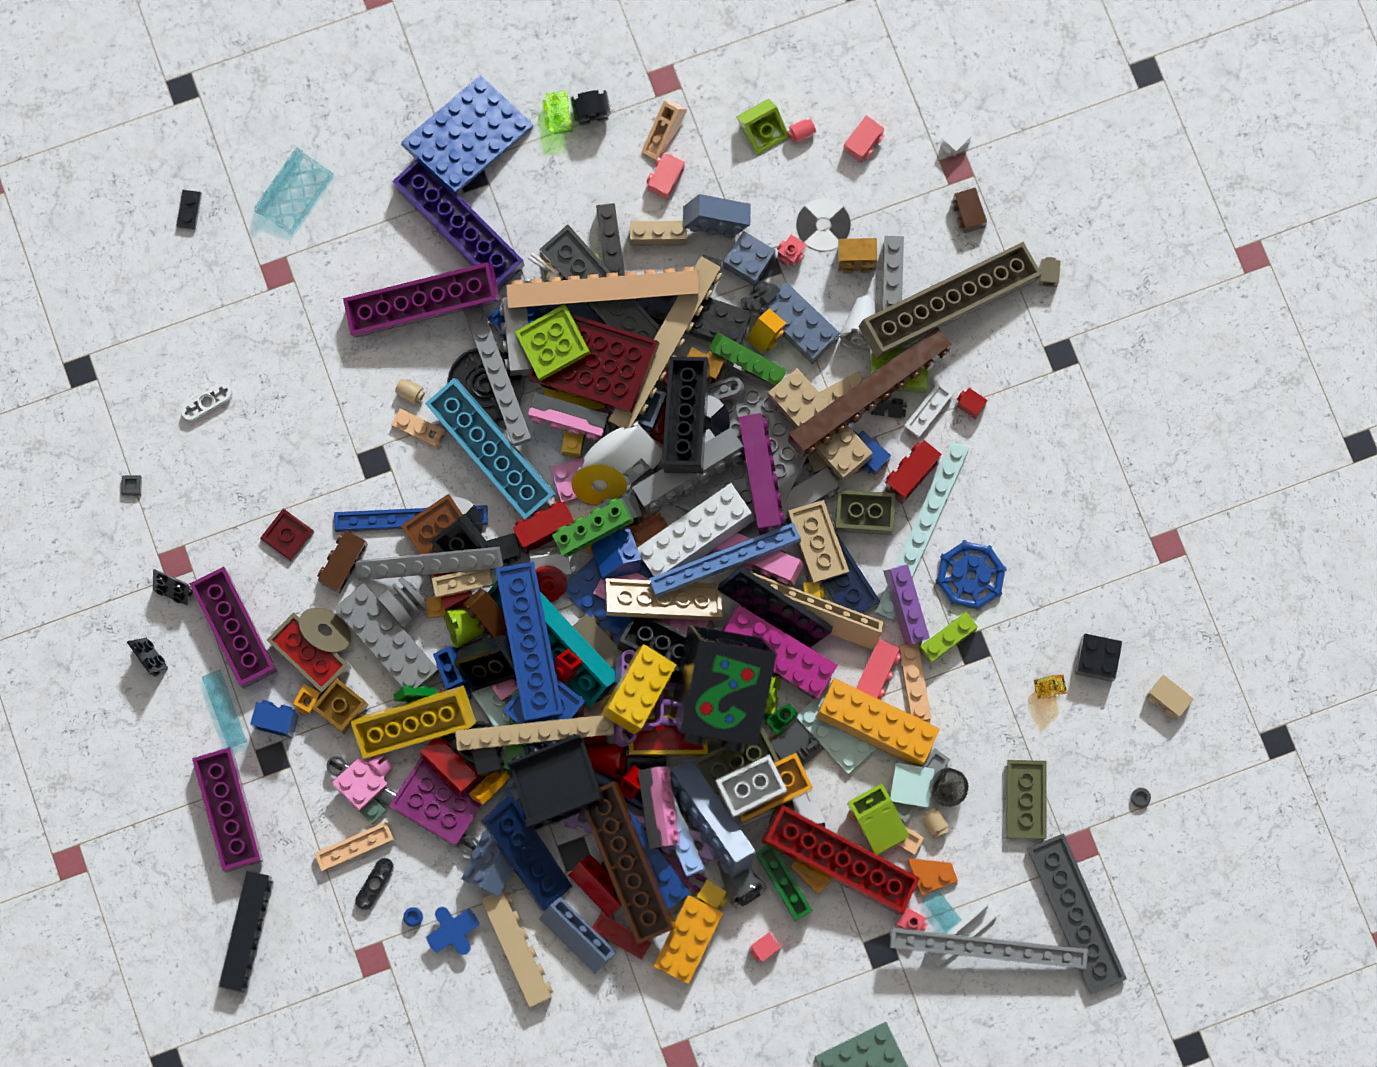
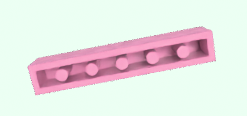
[710,533,804,585]

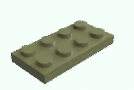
[1007,760,1047,839]

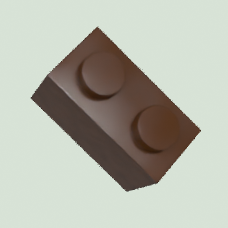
[951,187,987,234]

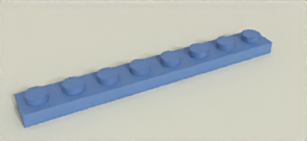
[649,523,801,598]

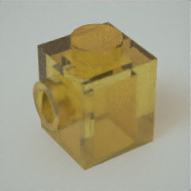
[1034,674,1067,699]

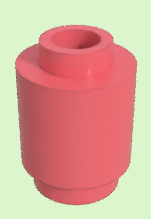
[787,119,816,143]

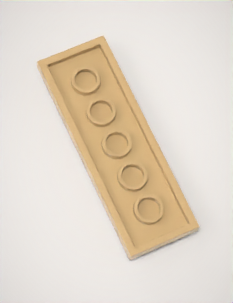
[604,578,722,621]

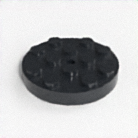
[447,347,524,422]

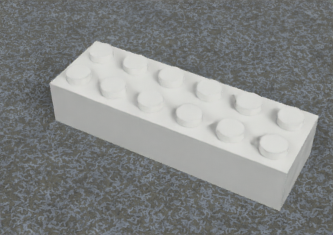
[637,483,756,576]

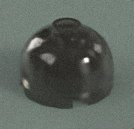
[929,768,969,807]

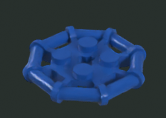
[935,540,1007,611]

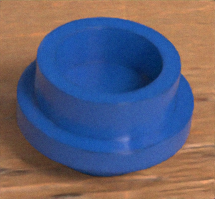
[403,907,423,927]

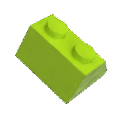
[736,98,788,155]

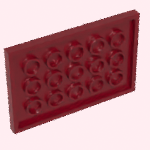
[527,314,660,413]

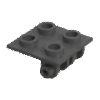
[771,720,823,766]

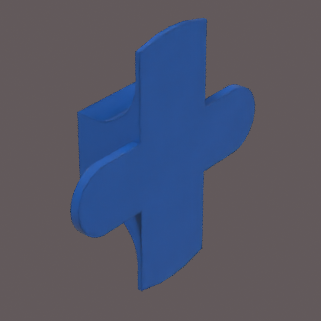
[426,907,480,955]

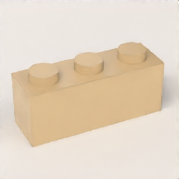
[630,221,687,246]

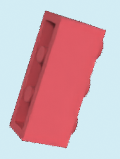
[856,639,901,700]

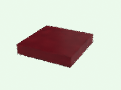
[260,508,314,561]

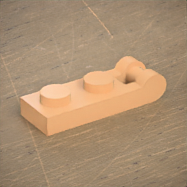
[391,408,447,448]

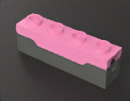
[528,393,609,441]
[638,766,680,849]

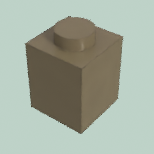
[1038,257,1061,287]

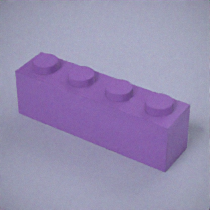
[883,564,930,645]

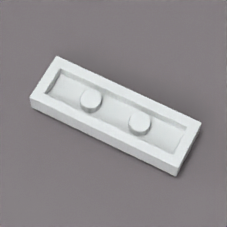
[904,382,954,438]

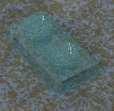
[922,889,962,932]

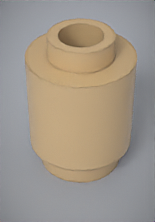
[395,379,425,404]
[923,808,949,839]

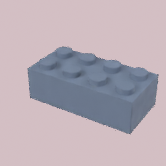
[758,281,840,364]

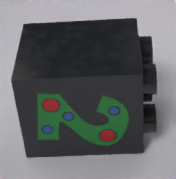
[670,624,777,752]

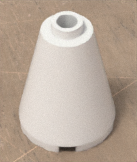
[840,296,876,350]

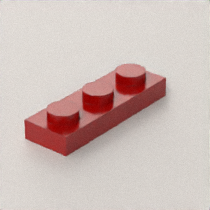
[592,913,652,960]

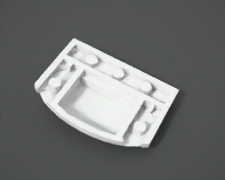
[578,423,663,491]

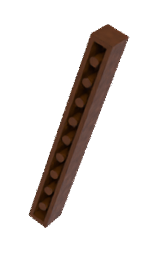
[788,327,952,458]

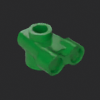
[764,703,798,736]

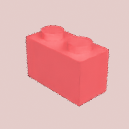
[843,115,884,162]
[646,153,685,200]

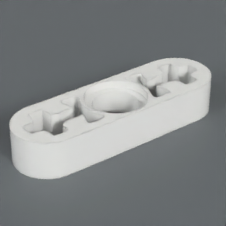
[181,384,233,422]

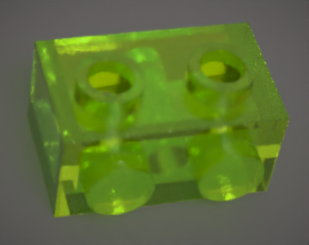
[542,90,573,135]

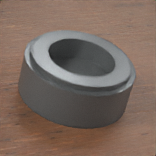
[1131,788,1151,808]

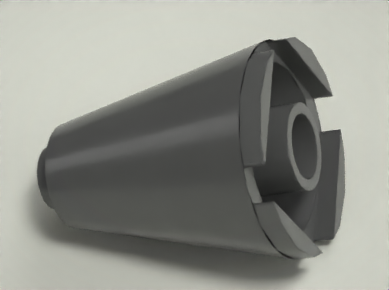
[717,860,766,908]

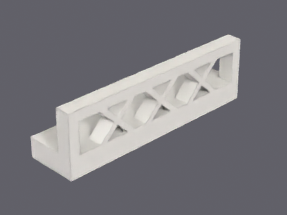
[925,900,997,967]

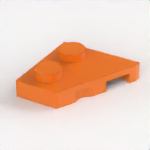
[908,858,958,895]

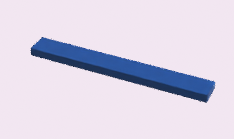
[334,505,488,532]

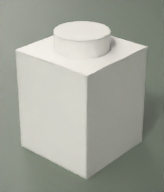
[941,124,971,157]

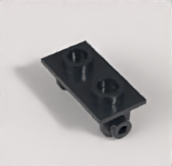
[870,398,907,419]

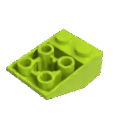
[847,783,910,855]

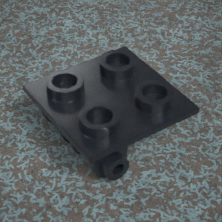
[153,569,193,605]
[127,637,168,677]

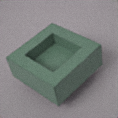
[360,798,386,825]

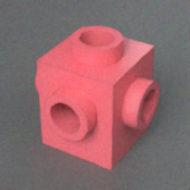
[777,234,806,267]

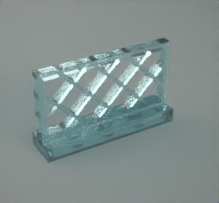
[254,147,334,235]

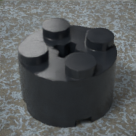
[570,90,611,126]

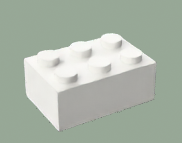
[716,755,787,819]

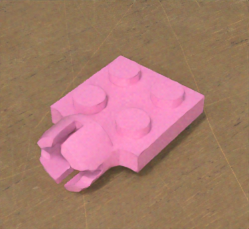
[332,754,392,811]

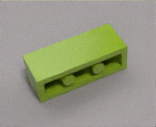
[919,612,978,665]

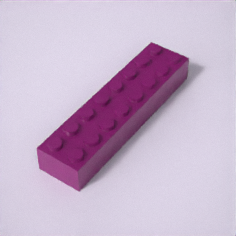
[343,262,501,338]

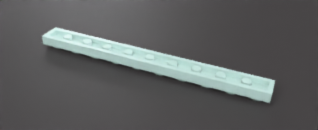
[875,441,969,621]

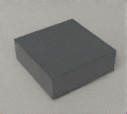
[121,475,142,495]

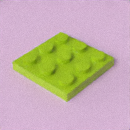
[515,304,590,381]

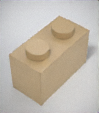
[1147,674,1194,719]

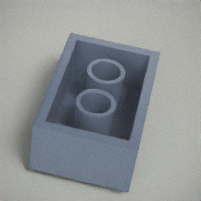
[683,194,751,238]

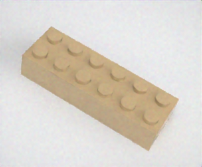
[768,368,873,482]

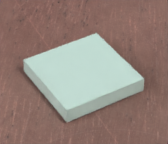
[890,763,935,808]

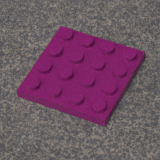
[389,757,487,847]

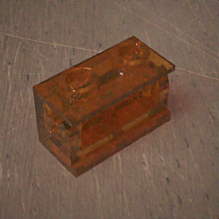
[630,513,668,548]

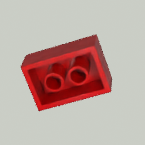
[885,440,942,504]
[512,501,574,555]

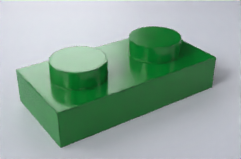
[393,685,437,702]

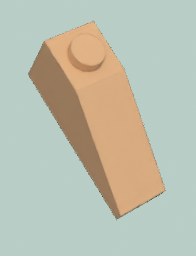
[641,101,688,160]

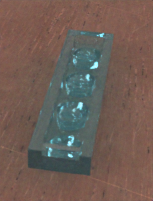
[202,670,247,748]

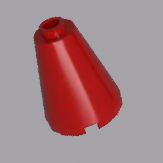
[587,743,629,781]

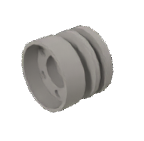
[377,577,428,629]

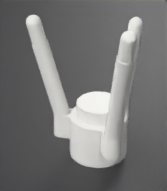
[525,253,564,283]

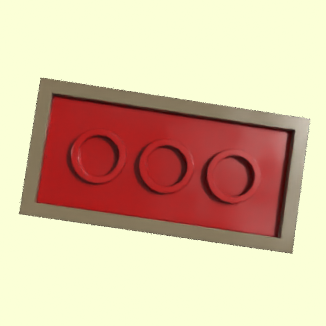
[267,612,351,694]

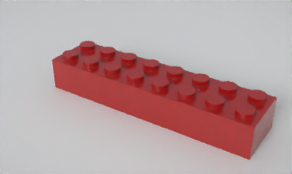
[760,805,920,914]

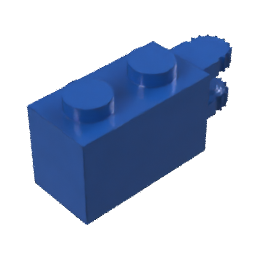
[850,427,891,475]
[433,646,472,700]

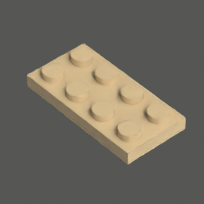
[787,500,849,584]

